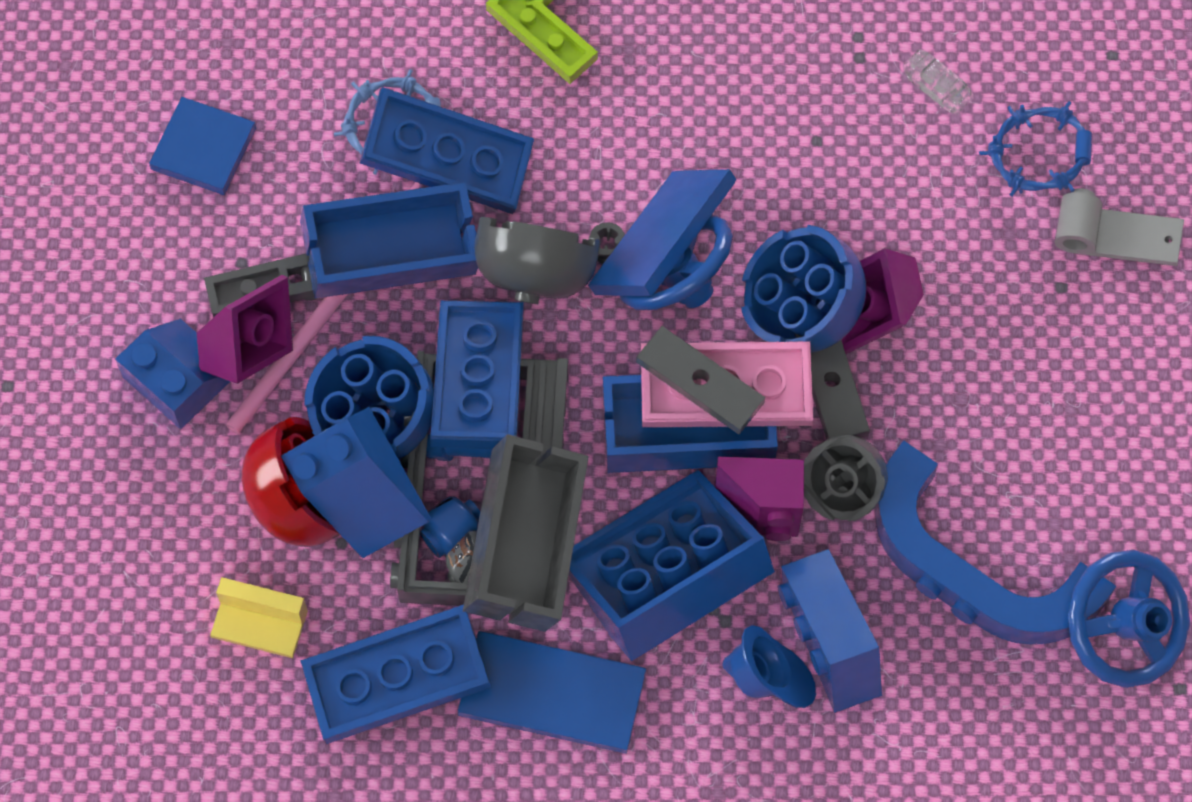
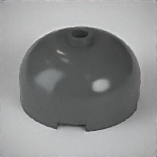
[474,217,601,305]

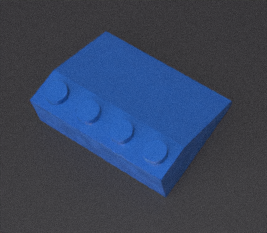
[569,470,775,661]

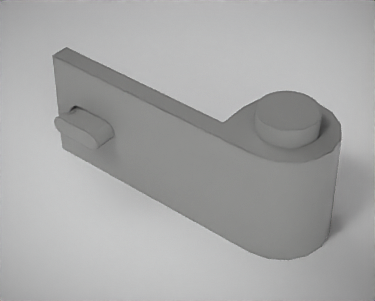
[1054,188,1184,266]

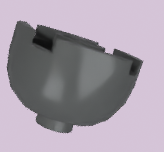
[804,435,888,521]

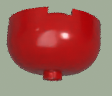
[241,417,340,547]

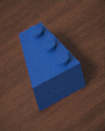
[777,549,882,713]

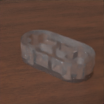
[903,49,973,114]

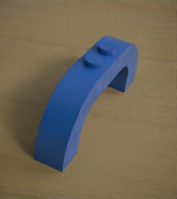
[875,440,1116,645]

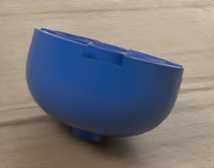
[741,225,866,353]
[304,336,434,460]

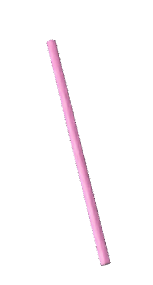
[225,116,471,434]

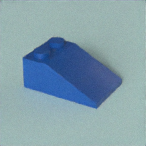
[281,407,432,558]

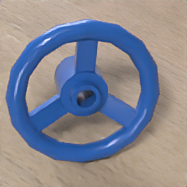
[620,214,733,311]
[1067,549,1190,688]

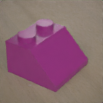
[197,275,293,384]
[715,457,804,541]

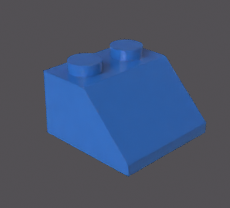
[115,318,231,430]

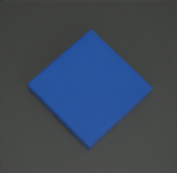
[149,97,256,196]

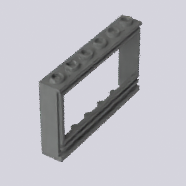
[390,351,568,606]

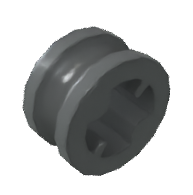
[589,222,625,264]

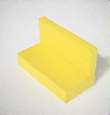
[210,577,308,658]

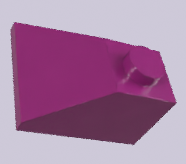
[841,248,924,354]

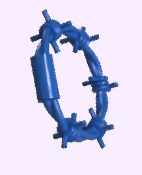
[979,101,1092,197]

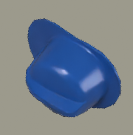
[722,625,816,708]

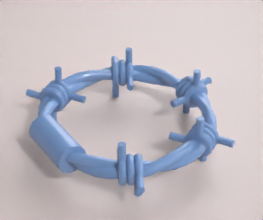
[334,69,441,175]

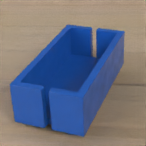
[300,182,478,299]
[603,375,778,473]

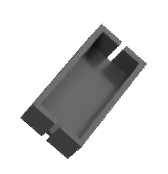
[463,434,589,632]

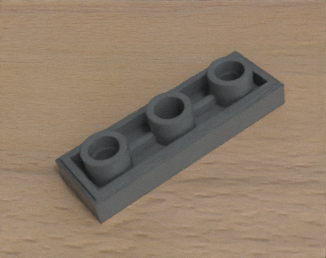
[636,326,765,435]
[794,333,870,440]

